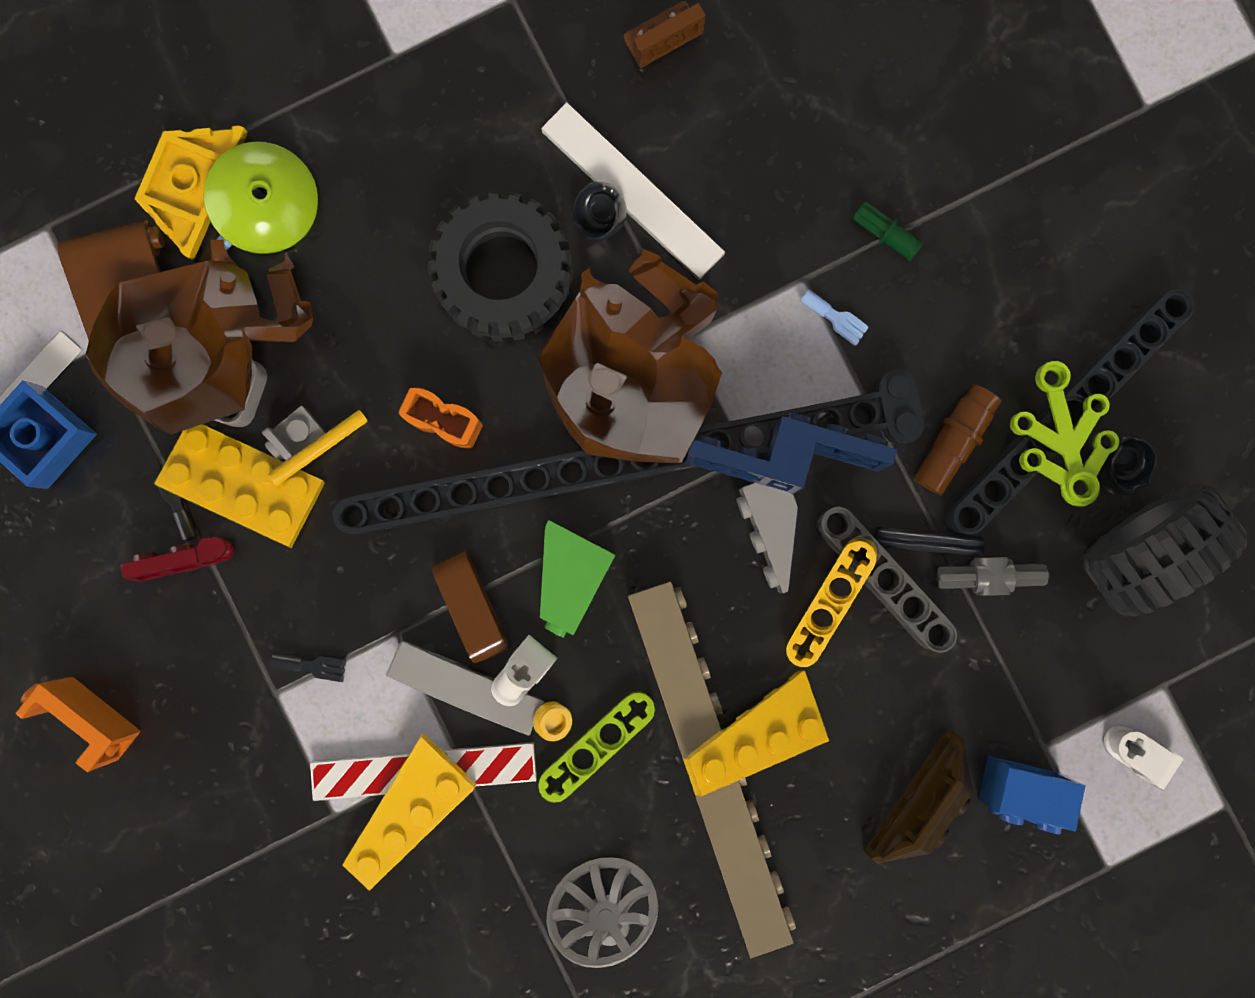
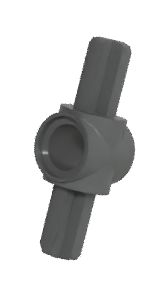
[936,557,1049,595]

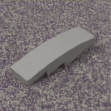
[386,640,544,736]

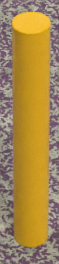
[267,410,367,486]

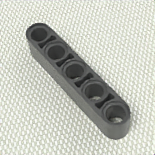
[816,507,957,653]

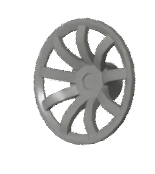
[547,857,659,968]

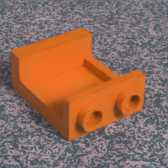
[16,677,141,773]

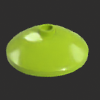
[204,142,318,254]

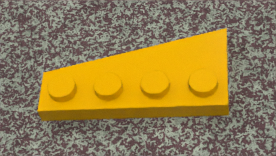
[683,670,829,796]
[343,733,476,891]

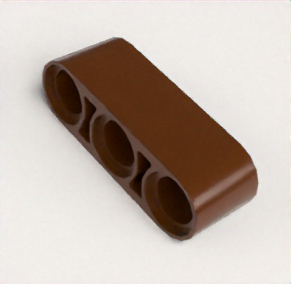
[431,551,509,664]

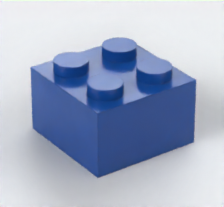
[0,380,97,489]
[978,756,1086,834]

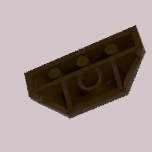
[864,729,973,863]

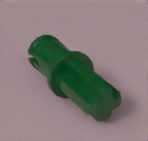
[853,202,924,261]

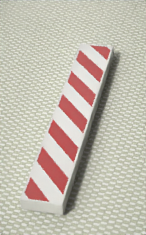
[310,742,537,801]

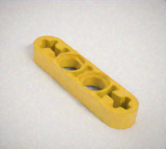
[786,537,878,667]

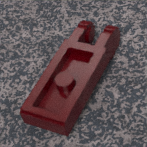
[121,536,235,582]

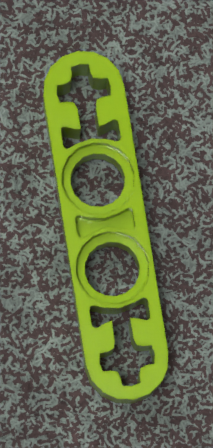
[538,691,655,803]

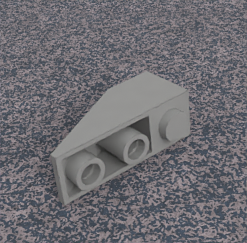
[736,483,798,593]

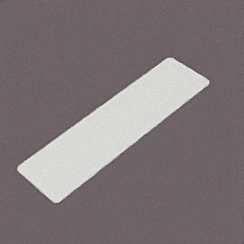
[0,332,81,405]

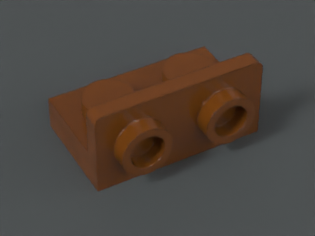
[624,1,706,68]

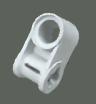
[491,635,558,706]
[1104,725,1184,791]

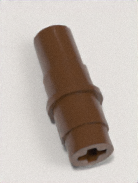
[913,384,1002,496]

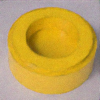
[533,701,572,741]

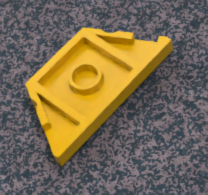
[135,126,248,261]

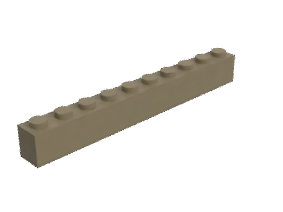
[628,581,796,959]

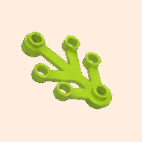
[1010,361,1119,506]

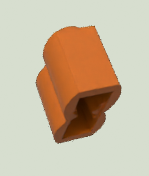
[399,388,483,448]

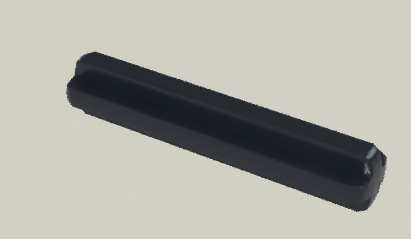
[874,527,985,556]

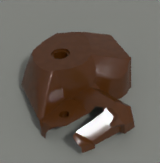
[86,240,313,435]
[538,249,722,463]

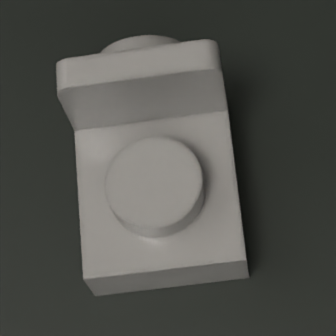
[262,405,326,461]

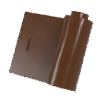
[58,220,175,340]

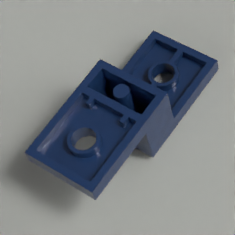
[685,413,897,494]

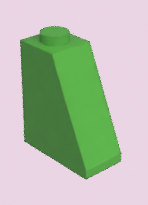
[540,521,615,637]

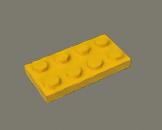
[154,424,325,548]

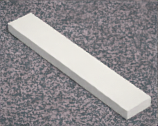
[541,102,725,280]

